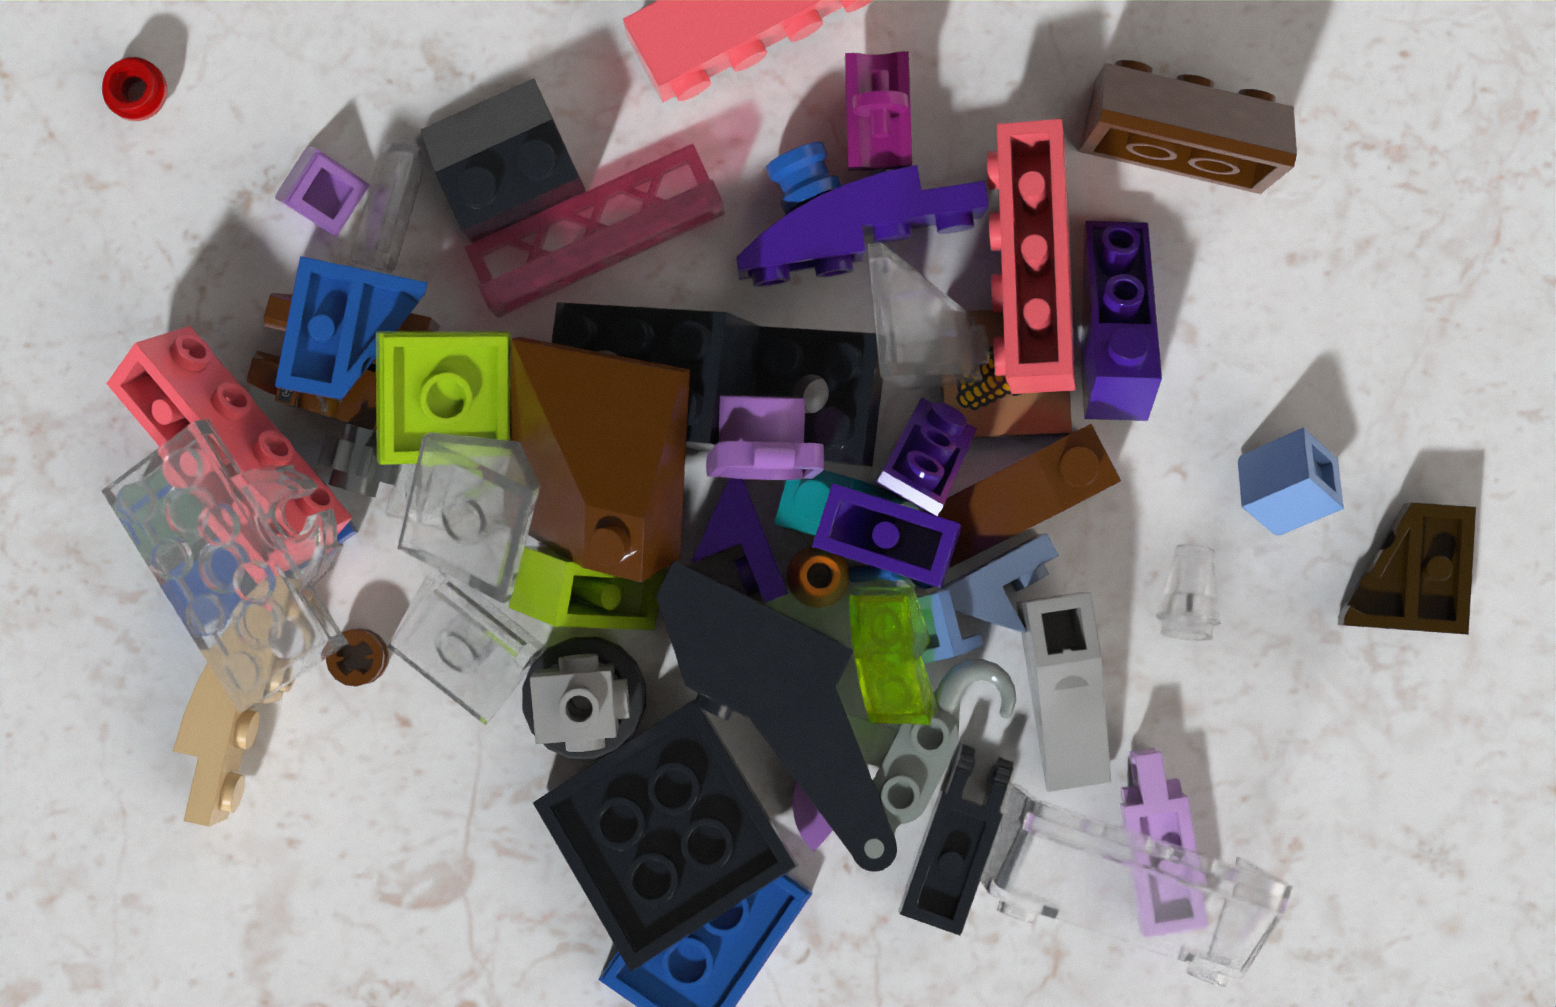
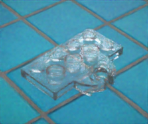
[102,419,348,714]

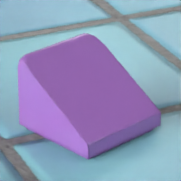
[275,146,370,237]

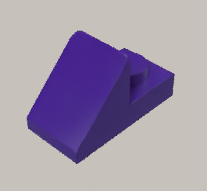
[692,478,788,603]

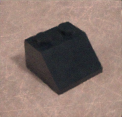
[421,78,587,245]

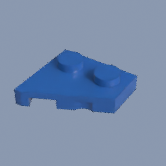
[275,256,427,400]

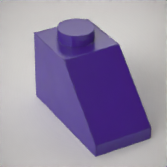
[812,483,962,588]

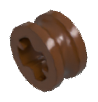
[326,628,389,687]

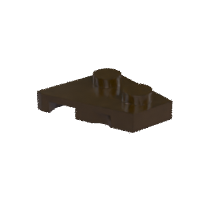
[1338,502,1476,635]

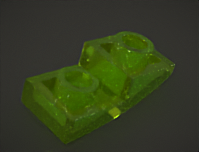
[849,587,938,725]

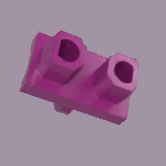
[844,51,912,171]

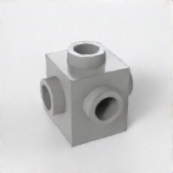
[530,654,630,752]

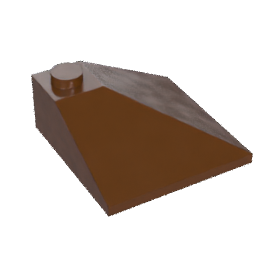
[508,337,690,582]

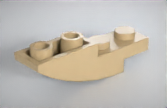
[173,574,313,827]

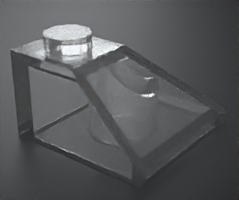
[868,242,989,391]

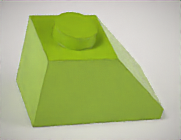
[508,545,666,630]

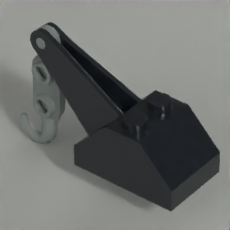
[656,560,1016,872]

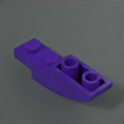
[736,165,989,287]

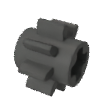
[318,423,401,498]

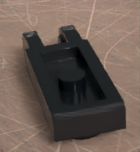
[898,744,1014,936]

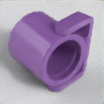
[706,395,824,480]

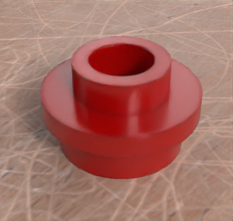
[102,57,168,121]

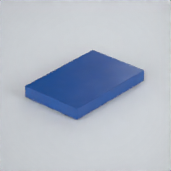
[598,873,813,1007]

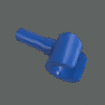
[849,565,935,589]

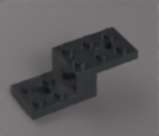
[551,302,888,467]

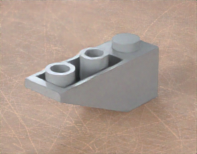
[1016,592,1111,792]

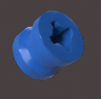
[766,141,842,215]

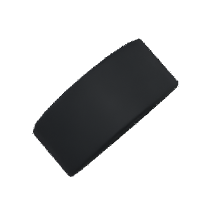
[522,637,646,759]

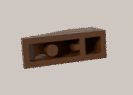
[922,424,1121,568]

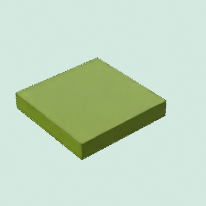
[376,331,511,465]

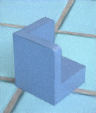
[1238,427,1344,535]
[881,590,983,670]

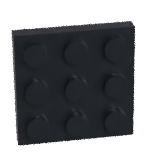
[533,699,799,972]

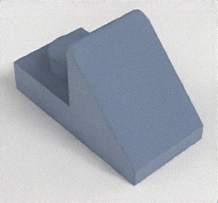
[928,533,1059,633]

